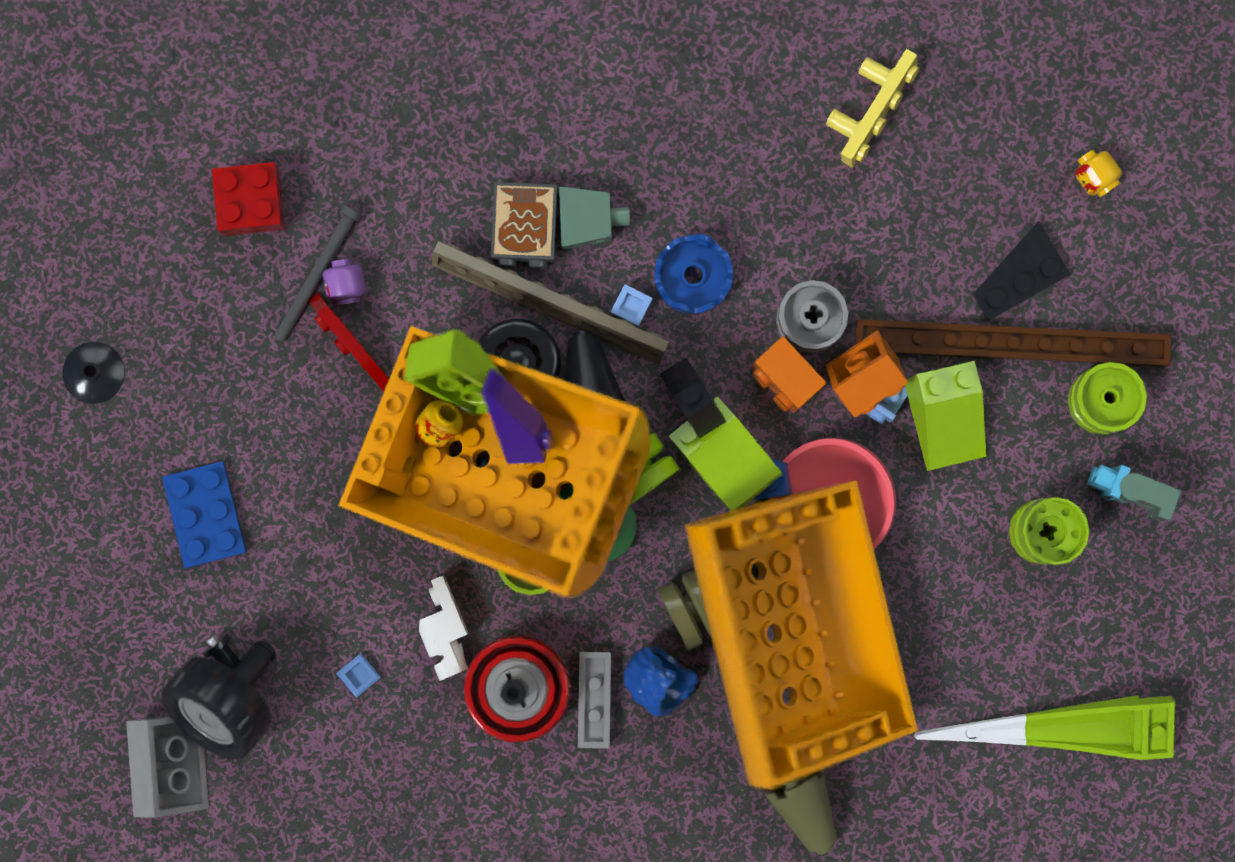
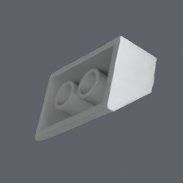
[126,716,209,818]

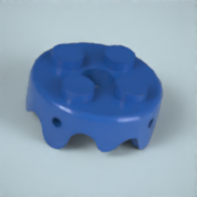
[654,234,733,315]

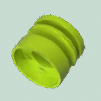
[1009,497,1089,565]

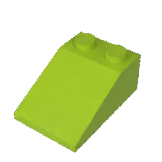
[404,330,504,416]
[905,361,986,471]
[669,396,783,511]

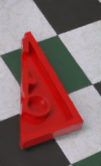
[309,293,389,392]

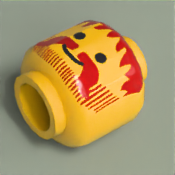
[1075,150,1122,198]
[415,400,463,448]

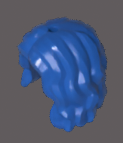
[624,645,699,717]

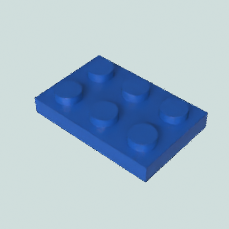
[162,461,247,568]

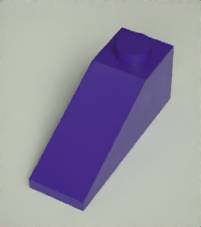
[482,369,553,464]

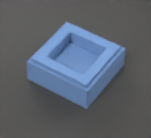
[336,653,381,698]

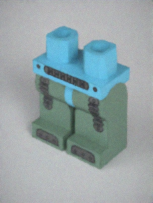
[1086,465,1182,523]

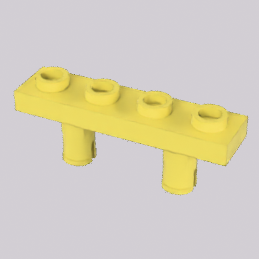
[826,49,919,168]

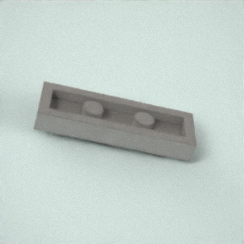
[578,652,611,748]

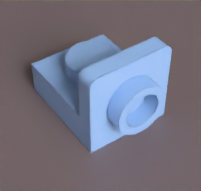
[867,386,907,424]

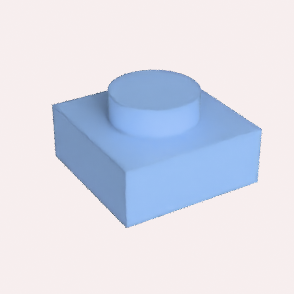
[611,284,653,327]

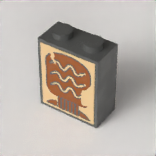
[491,182,558,269]

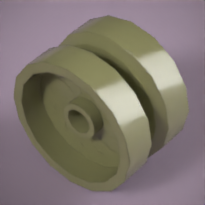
[657,569,712,651]

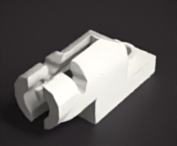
[419,576,469,681]

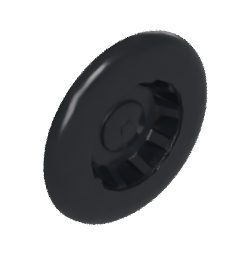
[478,319,561,379]

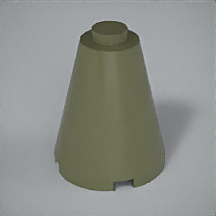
[762,768,837,855]

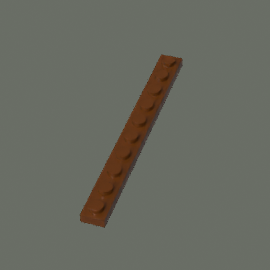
[855,319,1171,367]

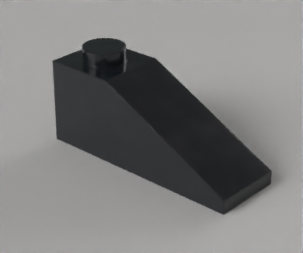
[660,358,726,439]

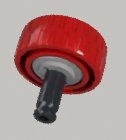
[464,635,571,743]

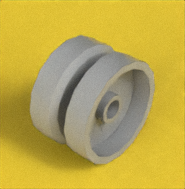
[776,280,849,354]

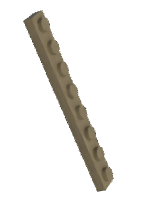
[432,241,669,365]

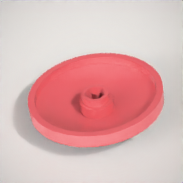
[769,438,896,549]

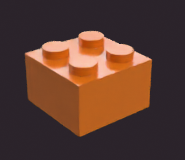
[825,330,908,418]
[751,336,826,414]

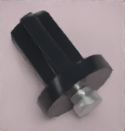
[202,634,240,670]

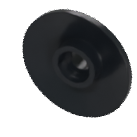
[62,342,125,404]

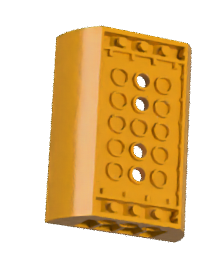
[338,326,650,597]

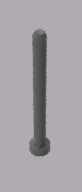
[275,205,362,342]

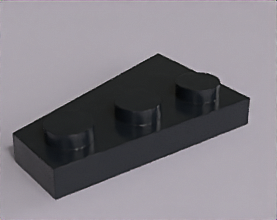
[972,221,1071,321]

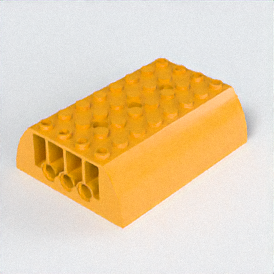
[684,480,918,788]

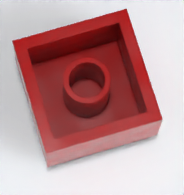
[212,162,286,236]

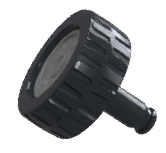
[162,641,276,760]

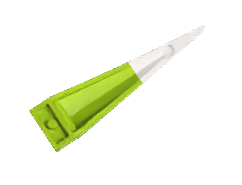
[914,695,1175,760]

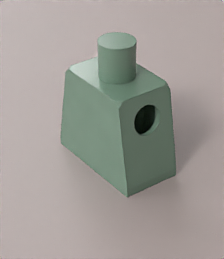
[559,187,630,251]

